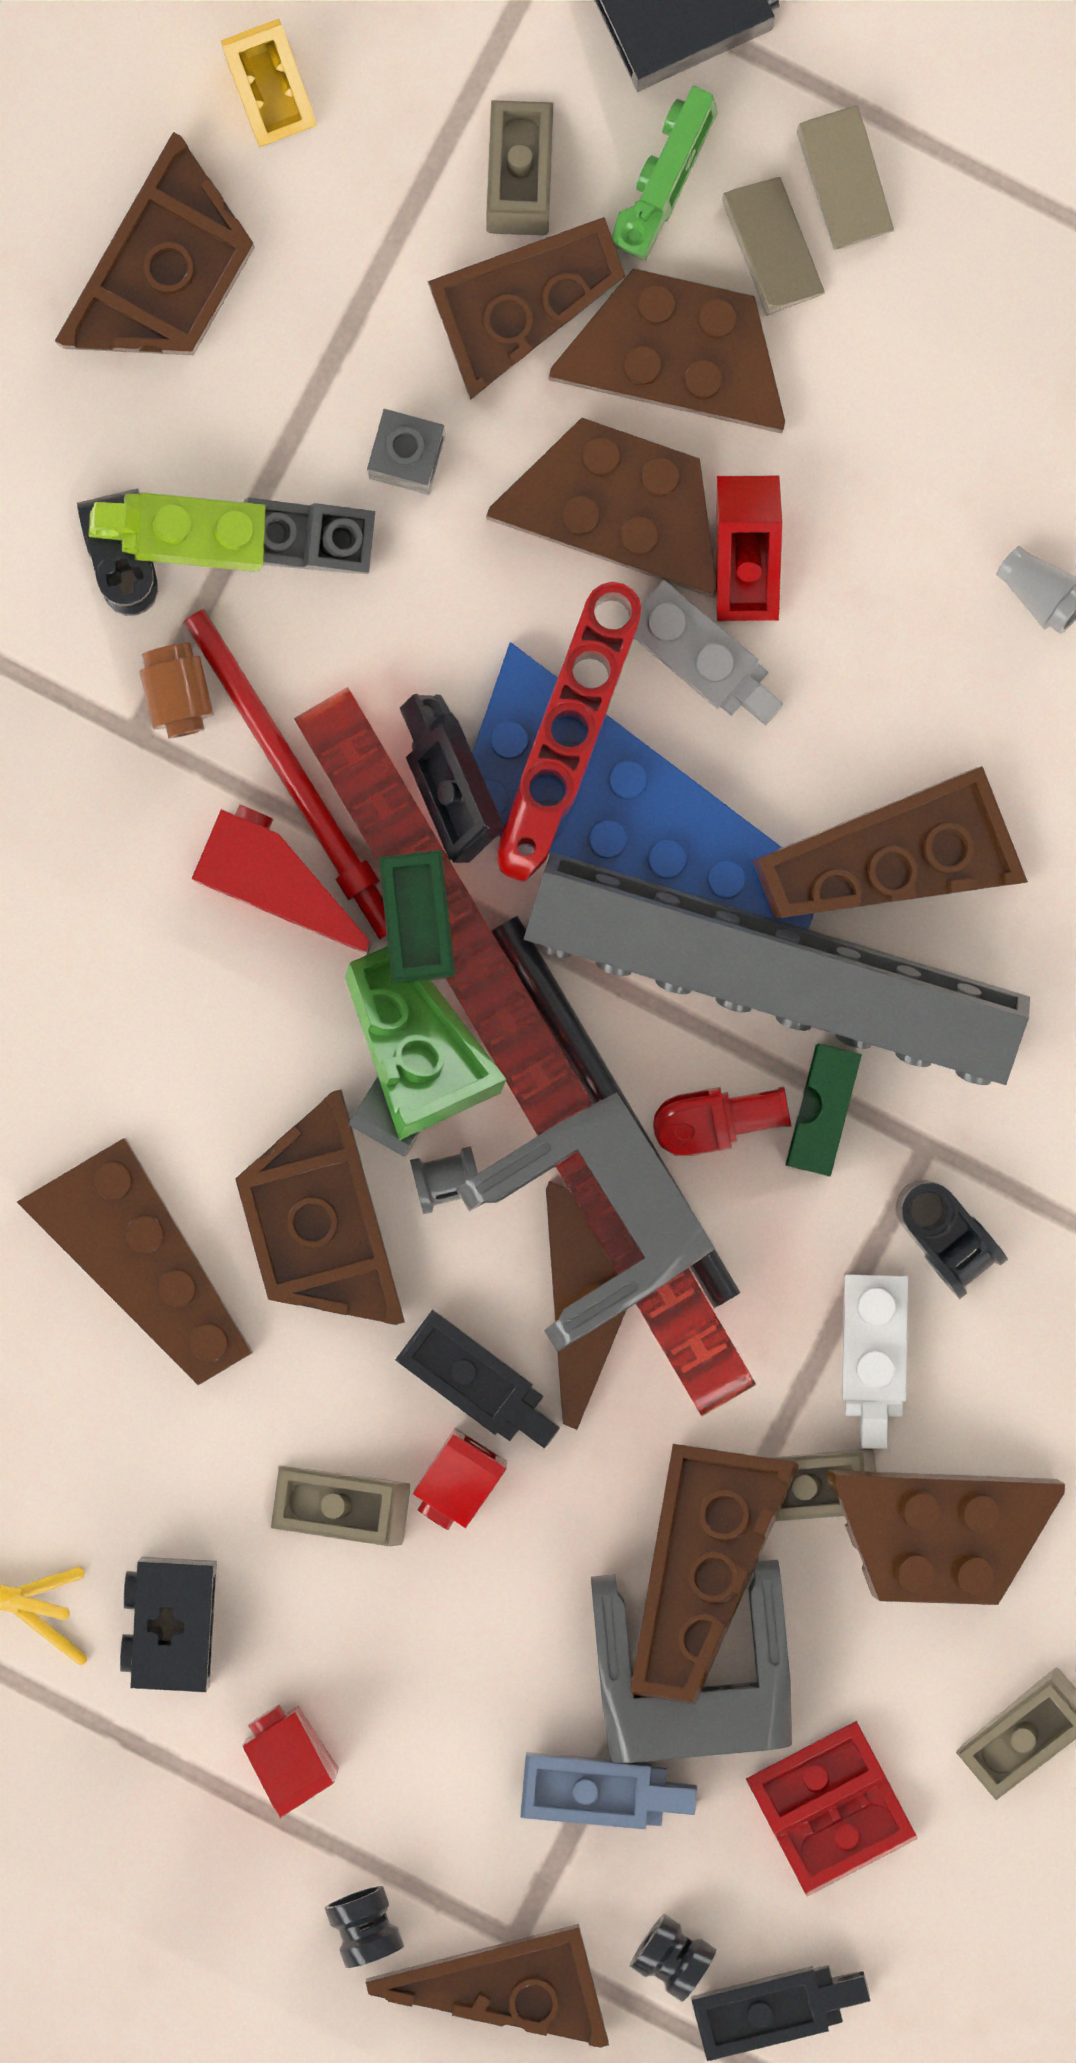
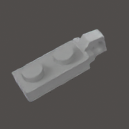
[625,579,783,725]

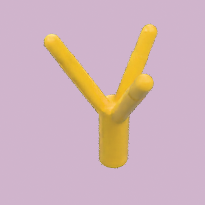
[0,1567,87,1665]

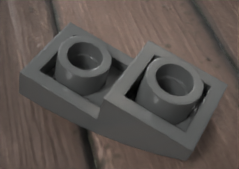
[244,497,375,574]

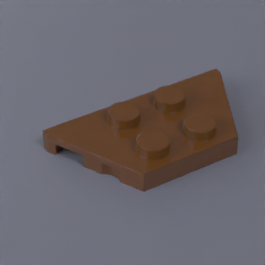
[55,132,255,355]
[549,268,785,434]
[486,418,716,598]
[235,1089,405,1325]
[827,1470,1065,1605]

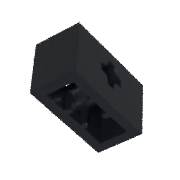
[120,1557,217,1692]

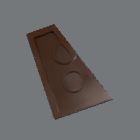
[427,217,625,400]

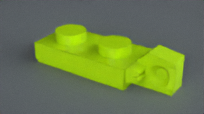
[89,492,266,572]

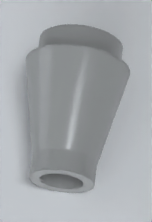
[996,546,1076,634]

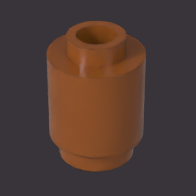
[139,643,214,739]

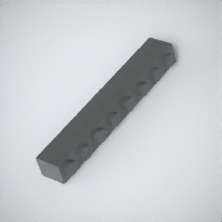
[523,852,1030,1085]

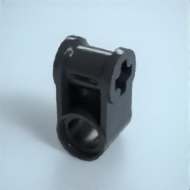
[77,488,158,616]
[896,1180,1008,1299]

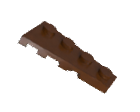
[752,766,1028,918]
[17,1138,253,1385]
[630,1444,799,1705]

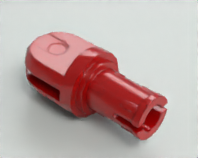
[653,1086,792,1156]

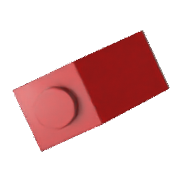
[716,475,782,621]
[413,1428,507,1530]
[242,1705,339,1818]

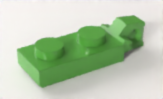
[612,85,718,260]

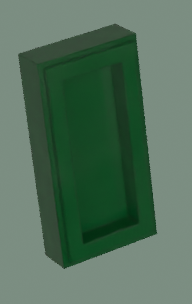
[379,850,456,984]

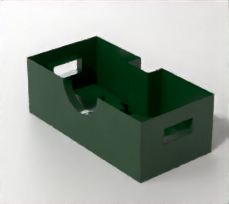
[785,1044,862,1177]

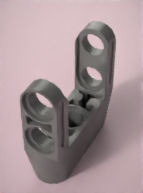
[456,1092,715,1352]
[591,1559,792,1763]

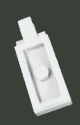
[842,1274,908,1449]

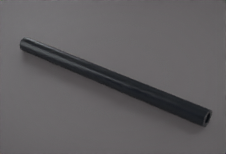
[491,916,741,1308]

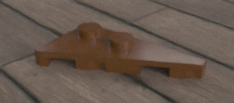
[546,1181,645,1430]
[365,1924,609,2048]

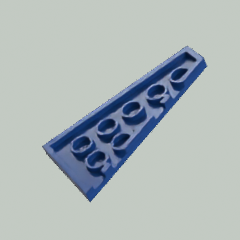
[472,642,814,930]

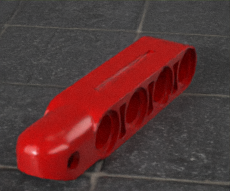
[497,582,642,882]

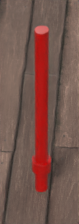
[183,609,387,940]

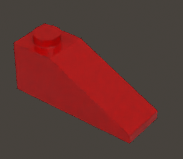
[191,804,372,955]

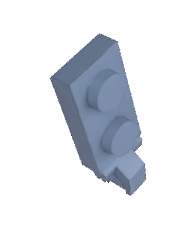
[520,1752,698,1830]

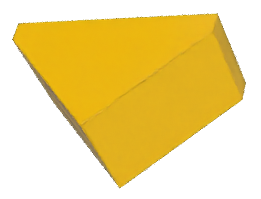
[220,18,317,147]

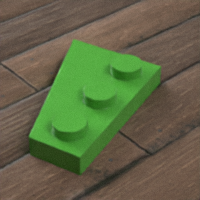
[345,946,506,1140]

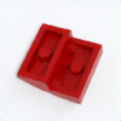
[746,1721,918,1897]

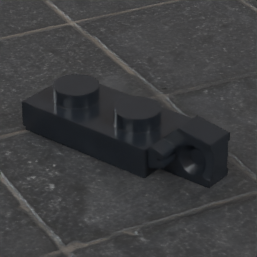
[399,694,505,863]
[395,1309,560,1449]
[691,1965,871,2061]

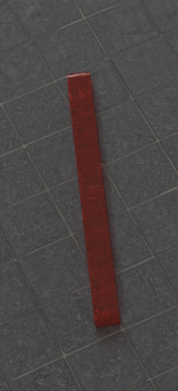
[294,687,756,1417]

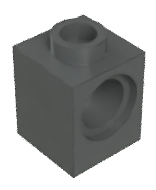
[367,409,446,495]

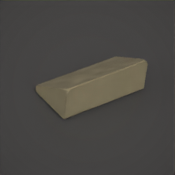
[722,177,825,316]

